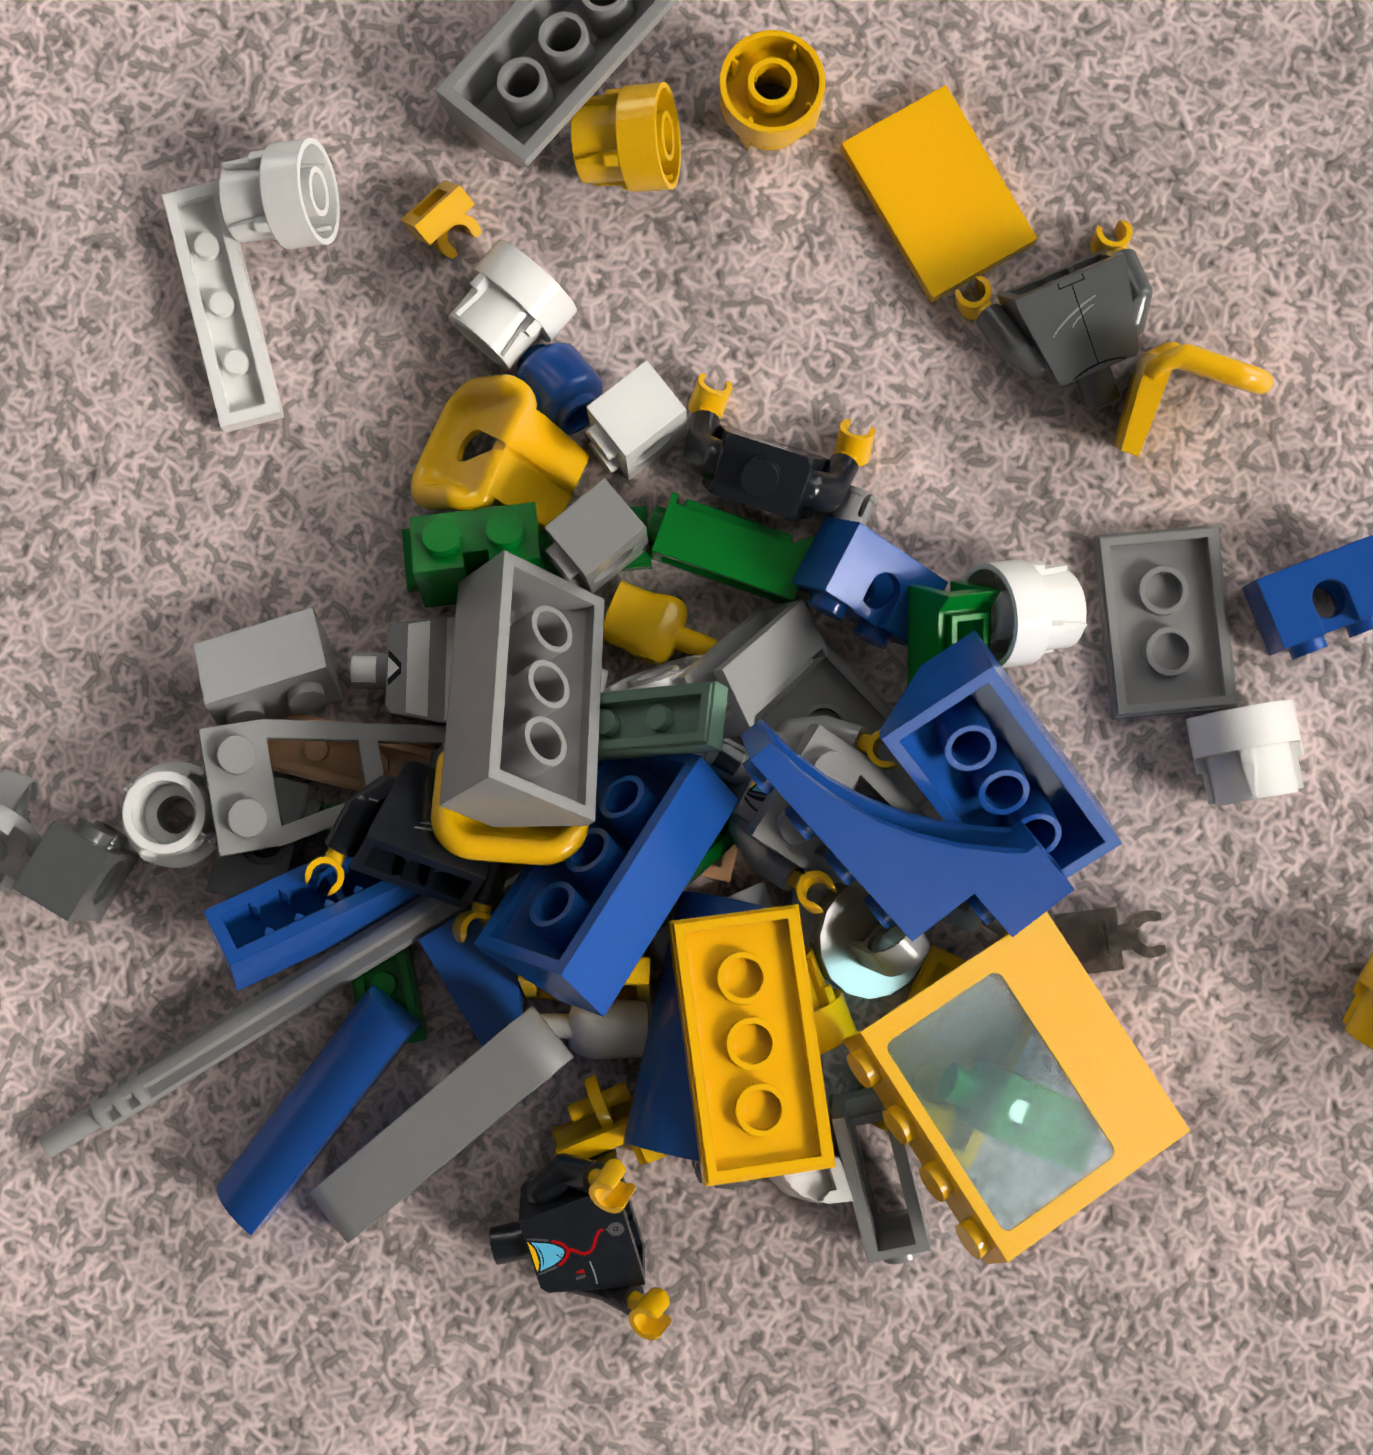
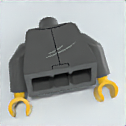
[955,220,1153,408]

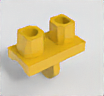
[552,1074,668,1164]

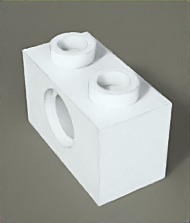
[586,360,687,480]

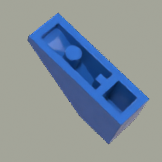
[419,906,529,1099]

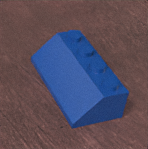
[879,630,1122,878]
[474,753,739,1017]

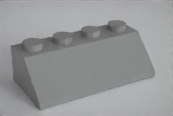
[435,0,678,167]
[440,550,605,827]

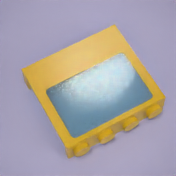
[842,911,1190,1264]

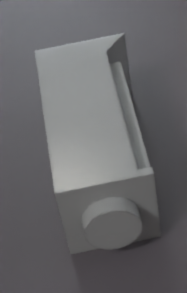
[675,599,829,738]
[832,1087,931,1264]

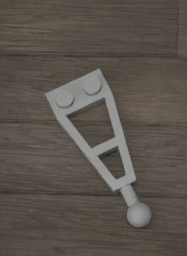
[198,719,446,857]
[744,723,1006,937]

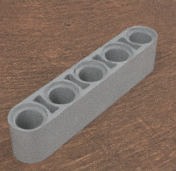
[309,1006,574,1244]

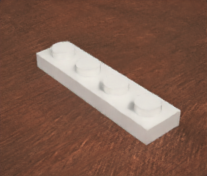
[162,180,284,433]

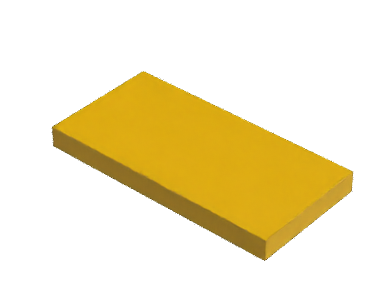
[667,904,836,1187]

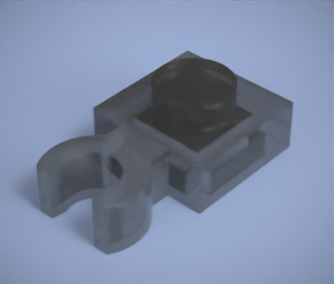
[1049,907,1166,974]

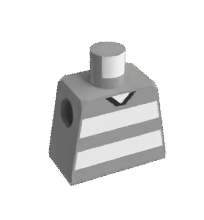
[351,614,456,726]

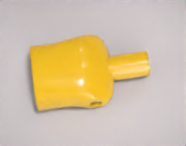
[603,580,718,666]

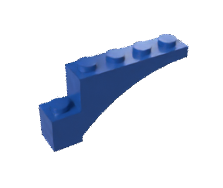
[740,719,1075,942]

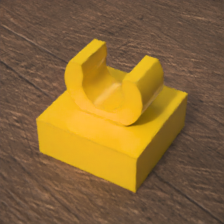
[400,180,481,259]

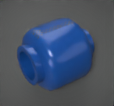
[514,342,603,435]

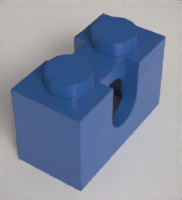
[792,516,948,649]
[1242,535,1373,660]

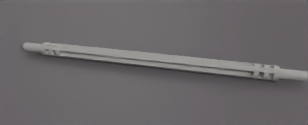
[39,863,526,1157]

